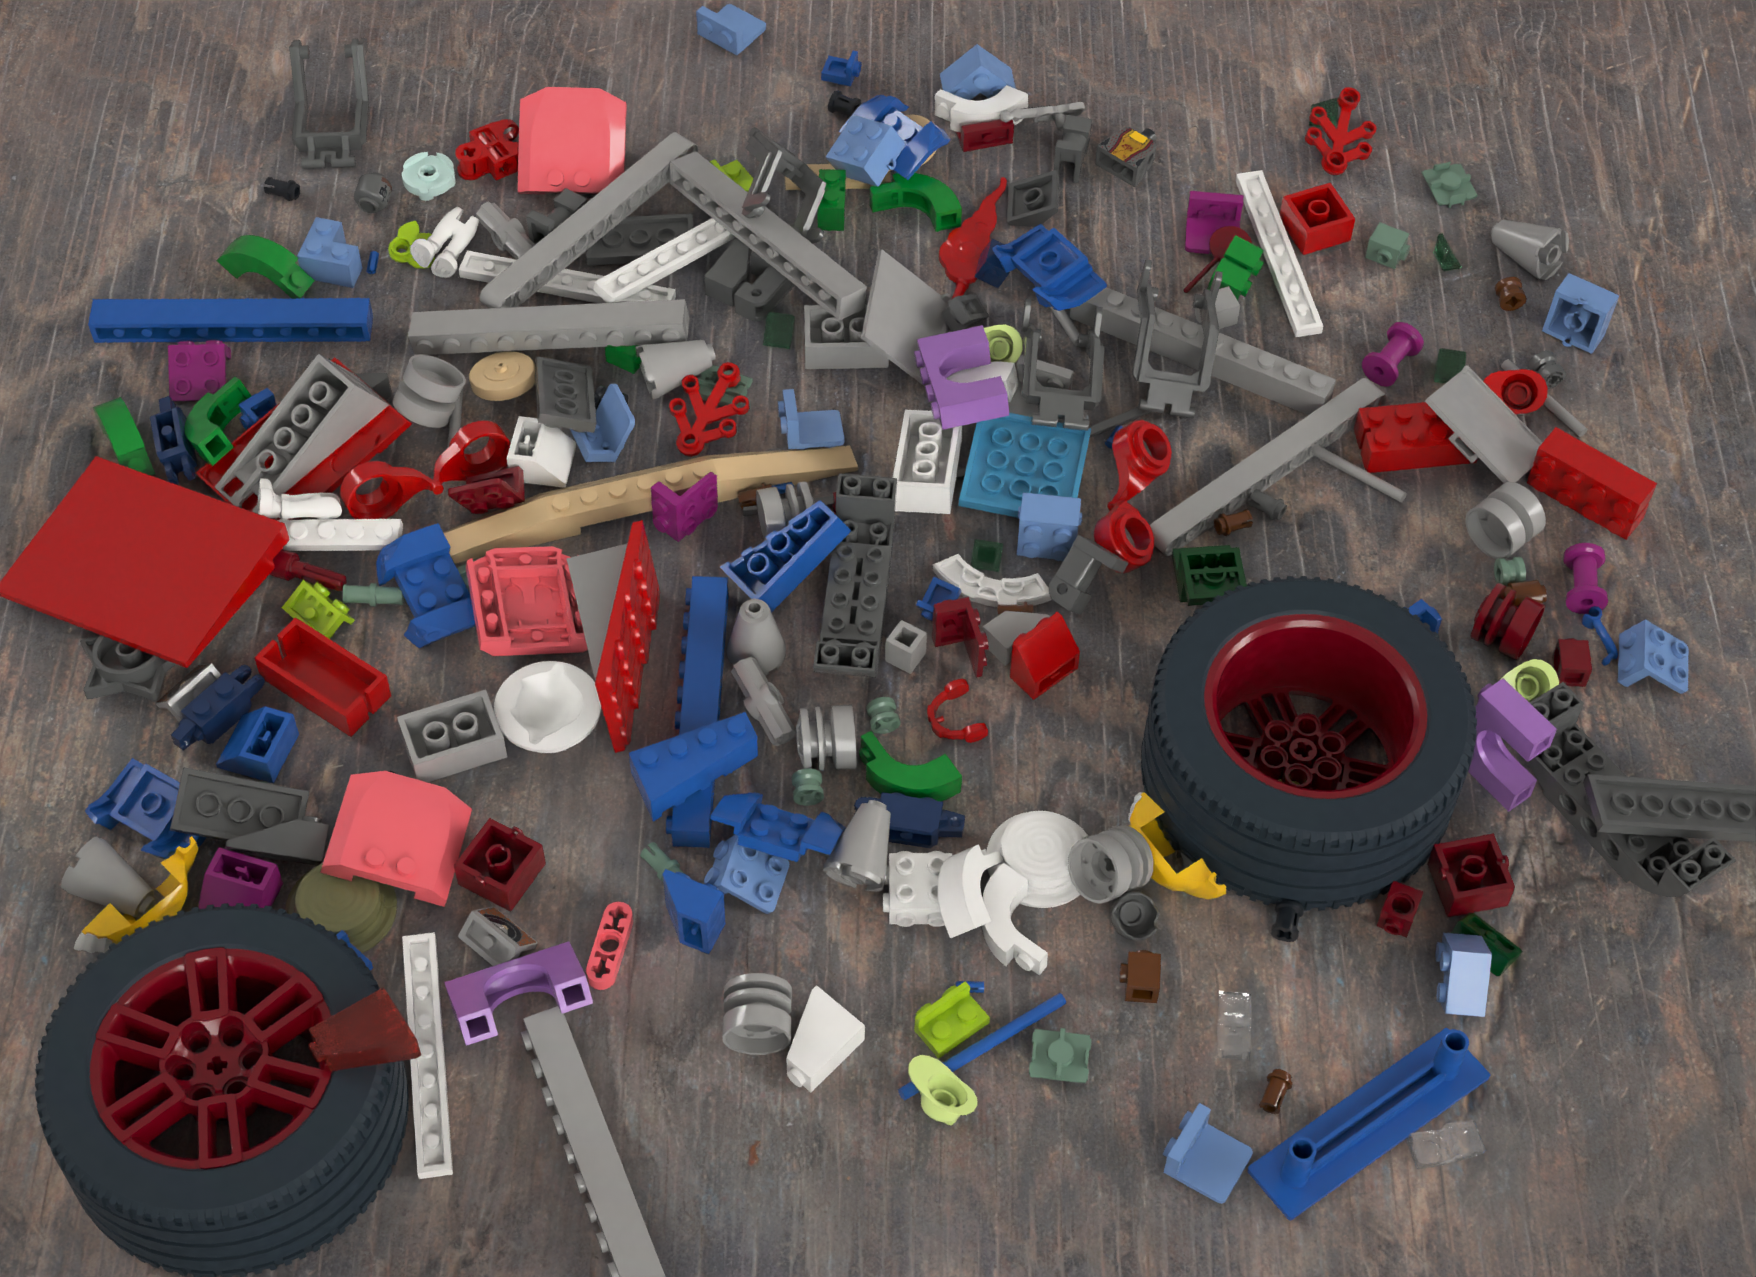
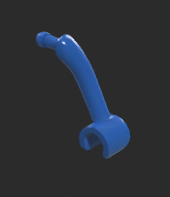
[1582,606,1618,666]

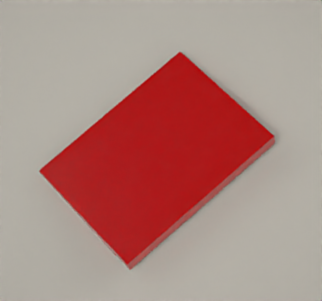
[0,456,290,668]

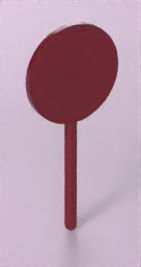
[1183,226,1252,293]

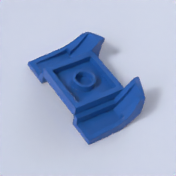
[839,95,951,180]
[992,224,1107,311]
[376,523,476,648]
[85,758,207,859]
[711,792,846,862]

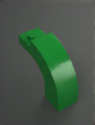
[869,173,962,232]
[216,235,315,299]
[184,377,251,466]
[93,397,156,476]
[858,731,962,801]

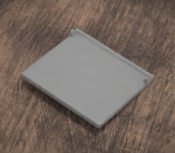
[861,250,951,386]
[1425,365,1543,483]

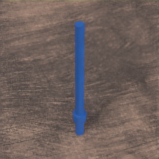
[898,993,1066,1101]

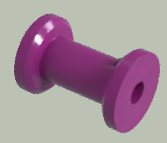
[1362,322,1424,387]
[1563,543,1608,614]

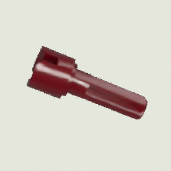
[269,549,347,591]

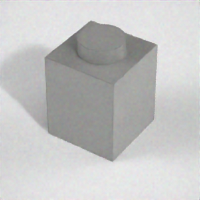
[1195,287,1240,329]
[885,620,927,674]

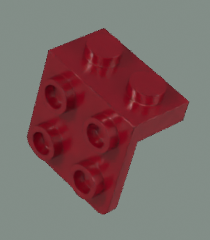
[448,466,525,514]
[932,597,989,678]

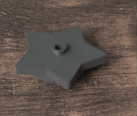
[80,635,176,701]

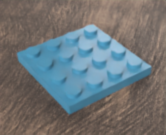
[958,413,1091,518]

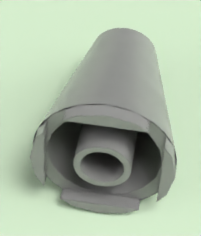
[1491,219,1569,280]
[635,340,716,400]
[726,599,786,676]
[823,800,891,892]
[61,837,155,917]

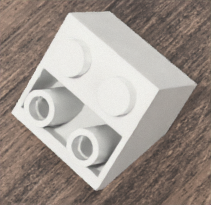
[507,416,577,488]

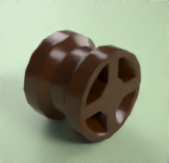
[1494,277,1527,311]

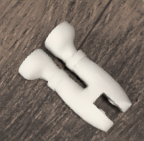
[410,206,479,278]
[258,478,342,520]

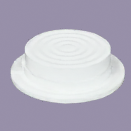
[494,661,601,753]
[987,811,1088,908]

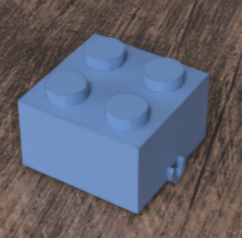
[826,115,906,187]
[1542,273,1620,354]
[1017,492,1082,561]

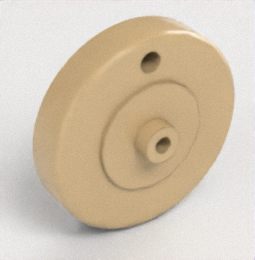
[469,351,535,401]

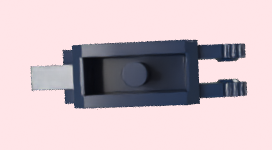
[150,396,198,485]
[171,664,265,751]
[854,792,965,848]

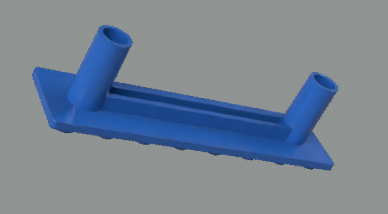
[1247,1028,1490,1221]

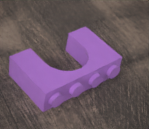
[914,325,1009,430]
[1468,678,1557,811]
[444,941,593,1046]

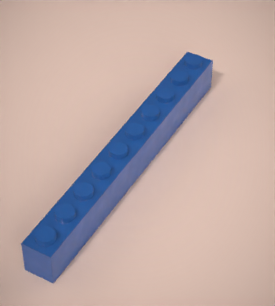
[88,298,373,343]
[666,576,729,848]

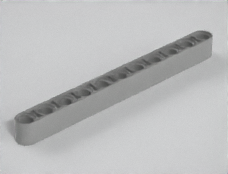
[480,132,699,308]
[1150,378,1387,556]

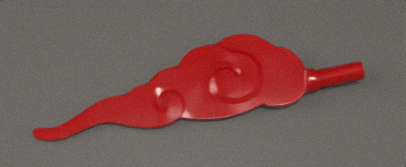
[938,177,1007,299]

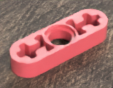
[586,902,633,990]

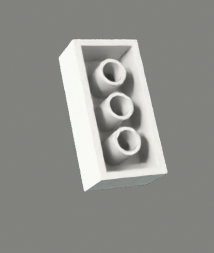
[893,410,962,514]

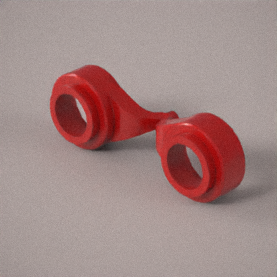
[1094,420,1172,574]
[340,421,511,519]

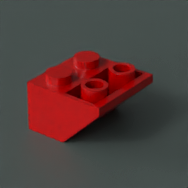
[1010,612,1080,700]

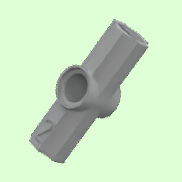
[476,201,535,260]
[731,657,796,746]

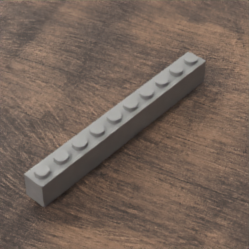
[669,151,867,320]
[1069,287,1336,415]
[408,299,690,355]
[520,1006,666,1277]

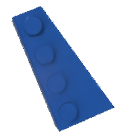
[720,500,851,613]
[629,712,758,822]

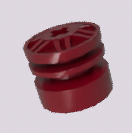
[1470,583,1546,661]

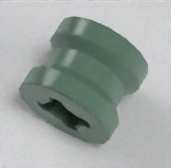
[1494,556,1526,586]
[866,697,900,734]
[792,768,824,806]

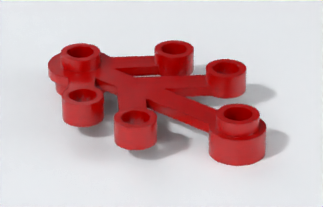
[1305,87,1377,175]
[669,362,750,457]

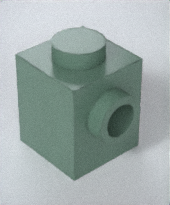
[1365,222,1410,269]

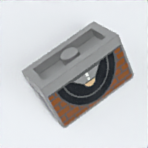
[155,663,221,722]
[458,907,538,966]

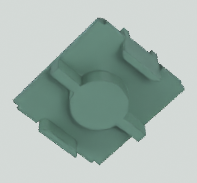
[1422,162,1478,208]
[697,364,753,407]
[1029,1028,1092,1083]

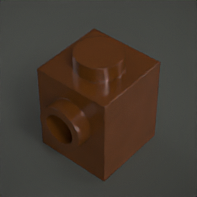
[1119,950,1161,1003]

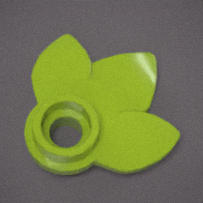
[388,221,435,269]

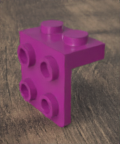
[1185,191,1244,254]
[168,340,231,402]
[651,472,718,542]

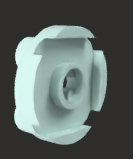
[402,152,456,201]

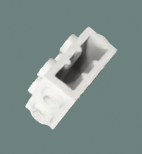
[883,851,952,927]

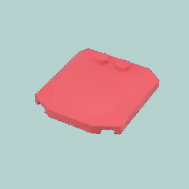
[517,87,627,194]
[466,546,588,656]
[320,771,472,907]

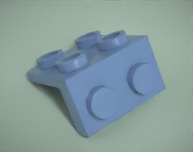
[696,4,766,55]
[570,384,635,462]
[778,389,844,450]
[1618,619,1689,694]
[704,835,790,914]
[1163,1103,1253,1204]

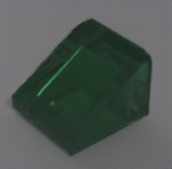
[1309,98,1339,127]
[1433,233,1461,271]
[763,312,795,349]
[1434,348,1467,383]
[970,539,1004,572]

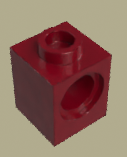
[1552,638,1592,687]
[1377,881,1424,938]

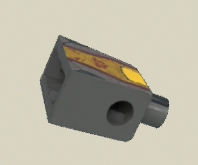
[1095,127,1157,187]

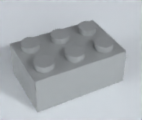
[804,304,889,369]
[397,689,507,782]

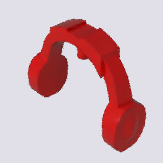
[927,679,988,743]

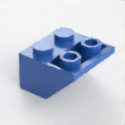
[216,706,299,784]
[663,869,726,954]

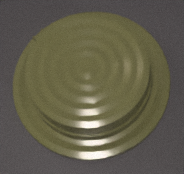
[285,863,397,953]

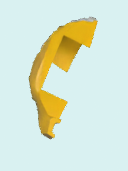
[1128,792,1226,899]
[74,836,198,953]

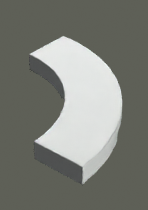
[933,554,1052,607]

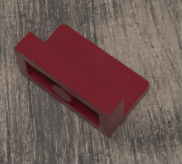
[955,119,1014,152]

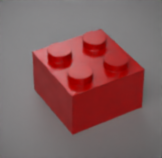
[1280,182,1355,255]

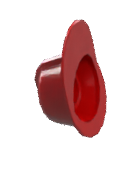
[1483,369,1548,414]

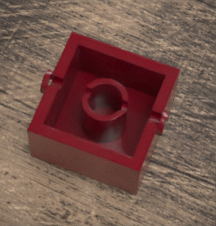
[454,818,546,912]
[1427,833,1515,917]

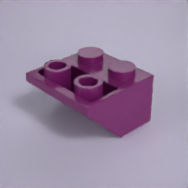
[198,847,283,909]

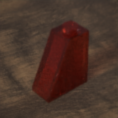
[308,987,421,1071]

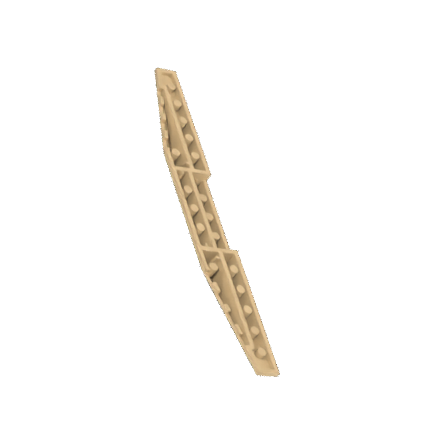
[443,445,858,564]

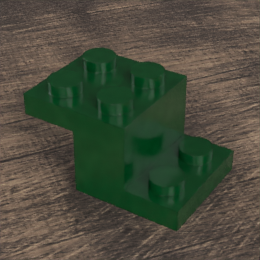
[1172,545,1247,606]

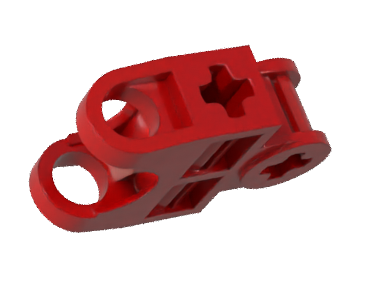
[455,119,519,181]

